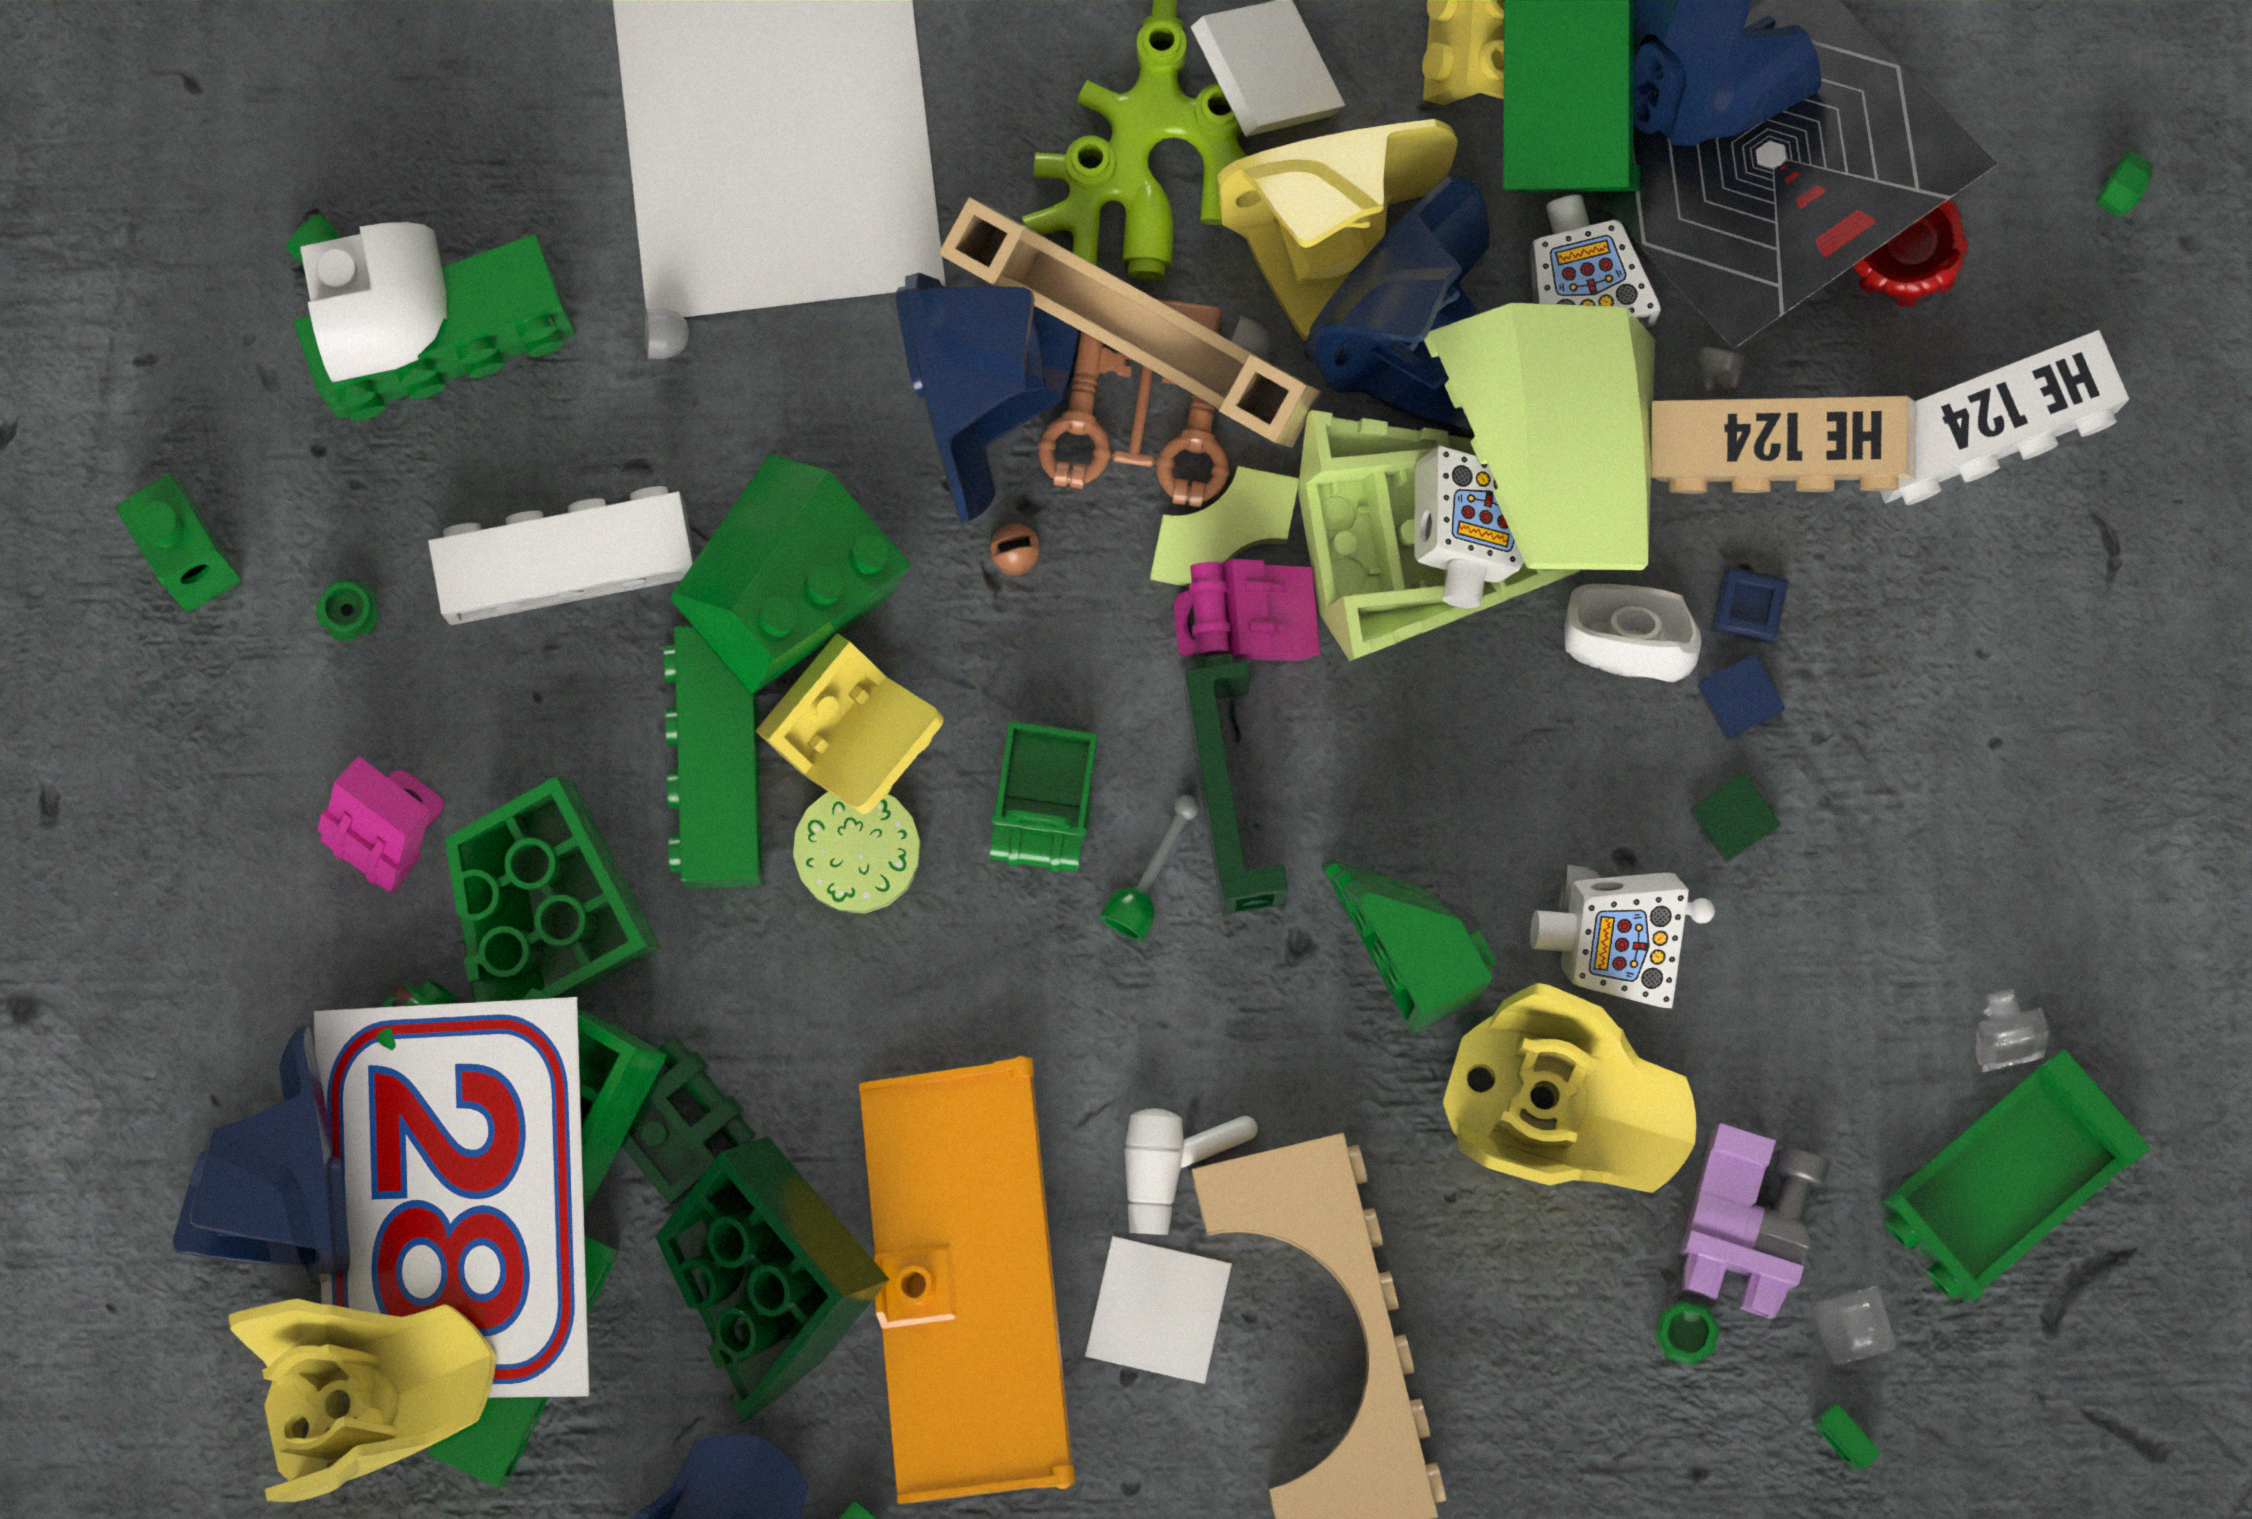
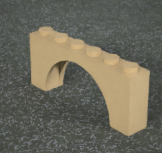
[938,197,1323,448]
[1191,1133,1446,1519]

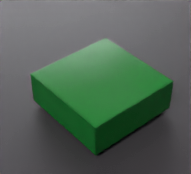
[1812,1404,1882,1469]

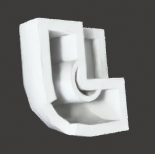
[300,222,447,382]

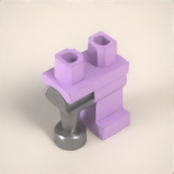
[1678,1123,1831,1319]

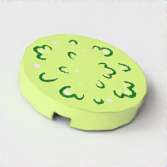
[793,792,921,914]

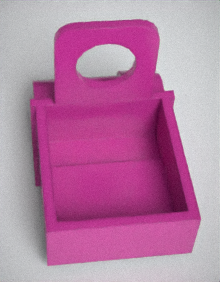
[1174,559,1320,661]
[317,756,444,894]

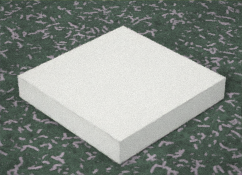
[1191,0,1346,137]

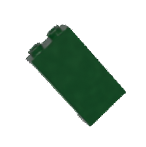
[1184,654,1288,916]

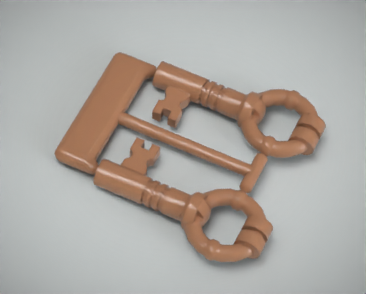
[1037,298,1230,508]

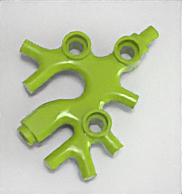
[1022,0,1249,280]

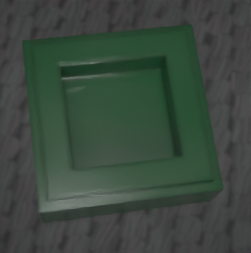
[1690,772,1781,863]

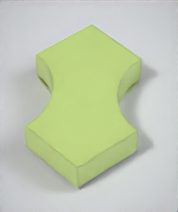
[1150,466,1299,587]

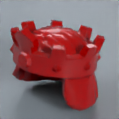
[1852,199,1969,307]

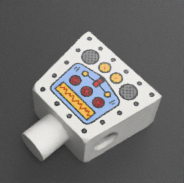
[1529,195,1661,327]
[1415,446,1524,608]
[1530,873,1689,1008]

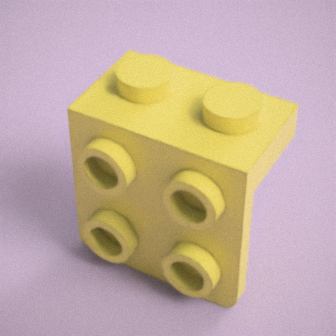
[1422,0,1504,105]
[755,633,944,814]

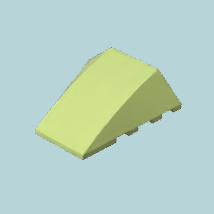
[1424,303,1655,570]
[1298,410,1580,661]

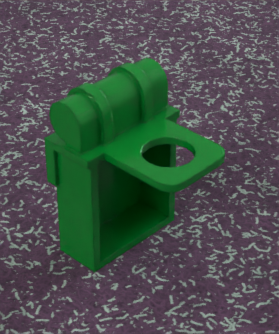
[990,721,1098,873]

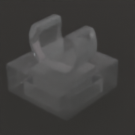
[1974,989,2049,1072]
[1812,1285,1897,1367]

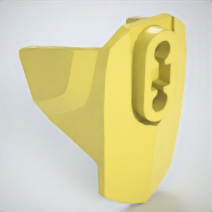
[1217,119,1458,341]
[1442,983,1697,1193]
[228,1298,497,1502]

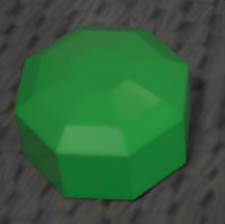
[2095,151,2153,217]
[1653,1300,1720,1365]

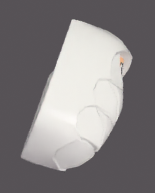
[1564,584,1702,683]

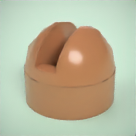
[989,522,1040,576]

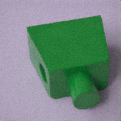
[115,474,242,613]

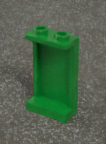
[1503,0,1640,193]
[1879,1049,2151,1302]

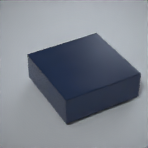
[1711,566,1789,644]
[1697,653,1786,741]

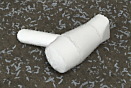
[1124,1108,1258,1235]

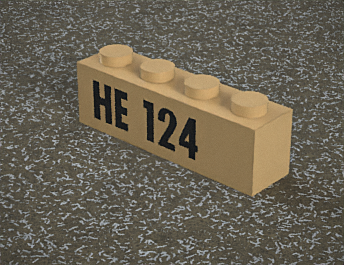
[1651,396,1916,494]

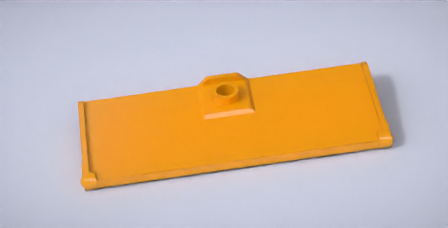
[859,1056,1076,1504]

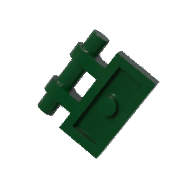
[621,1035,756,1205]

